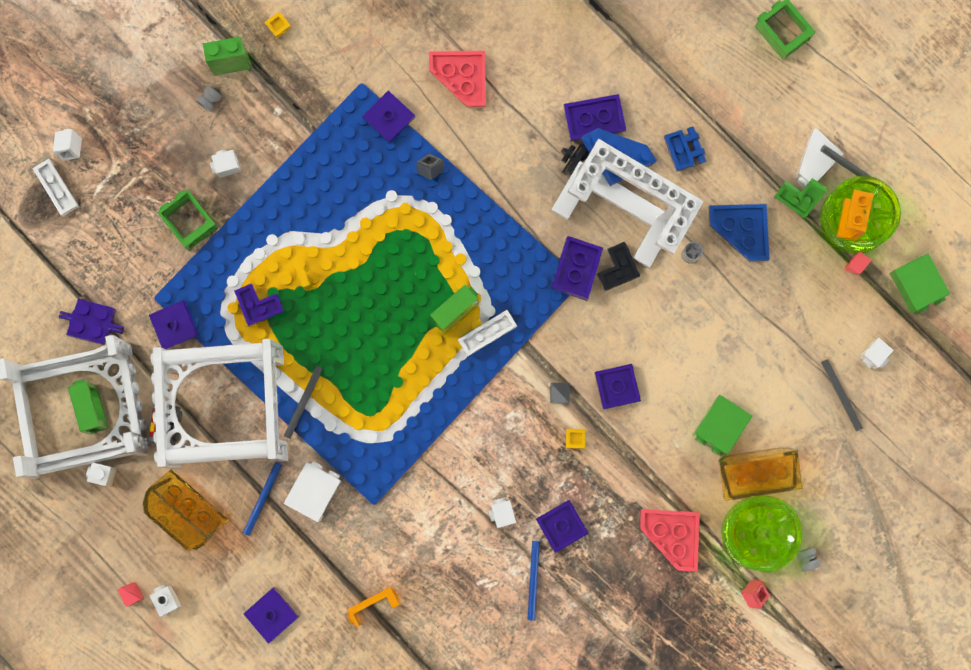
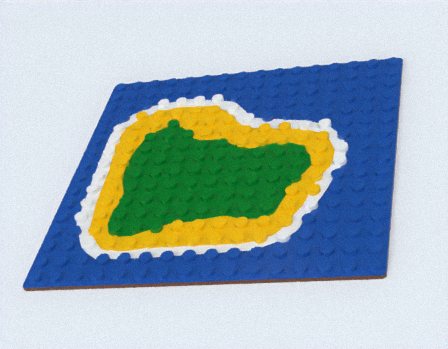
[154,83,570,504]

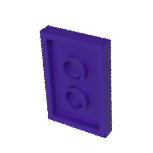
[563,94,626,142]
[551,236,603,301]

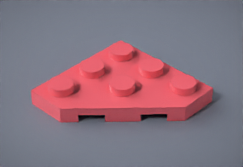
[429,51,486,108]
[640,509,700,572]

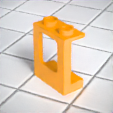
[836,190,874,241]
[347,586,402,627]

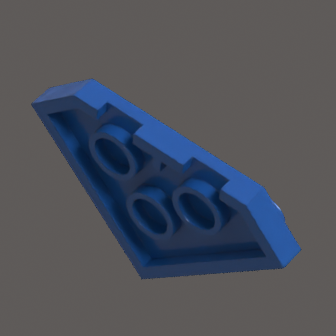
[581,128,657,187]
[708,204,770,262]

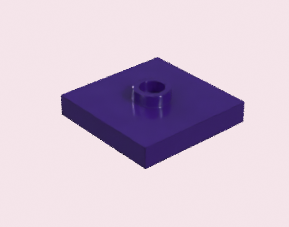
[362,90,415,143]
[149,300,199,349]
[594,364,641,410]
[536,500,589,553]
[243,587,299,644]

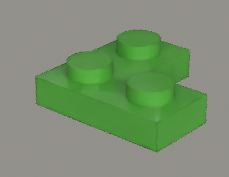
[774,178,828,218]

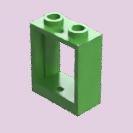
[755,0,815,60]
[157,189,218,251]
[68,380,109,435]

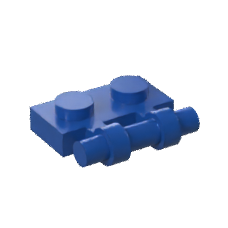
[664,126,707,172]

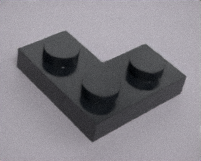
[597,242,640,292]

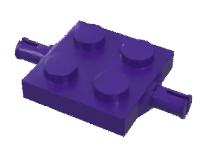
[59,299,124,345]

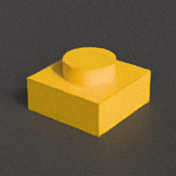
[264,12,291,39]
[296,267,313,290]
[566,429,586,449]

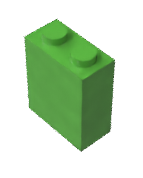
[203,37,251,76]
[889,253,950,314]
[430,285,478,335]
[692,395,752,457]

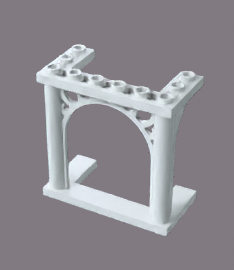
[551,139,704,268]
[0,335,150,479]
[151,339,288,469]

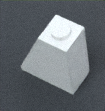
[795,128,844,188]

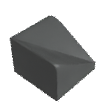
[416,154,444,180]
[550,383,570,404]

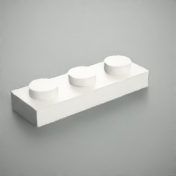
[32,159,79,217]
[458,310,517,357]

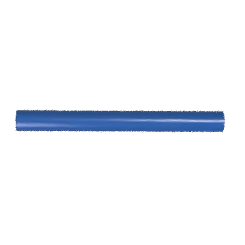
[243,462,282,536]
[527,541,540,620]

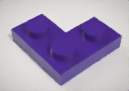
[234,283,284,327]

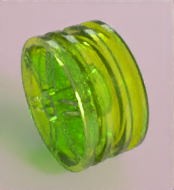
[820,176,901,254]
[721,496,802,572]

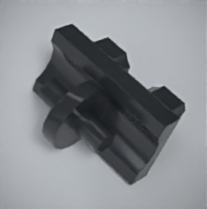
[561,143,590,175]

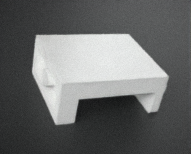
[284,461,342,522]

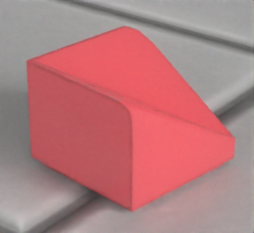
[845,252,871,274]
[741,580,770,609]
[118,582,144,607]

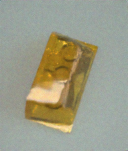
[718,447,803,501]
[143,469,229,551]

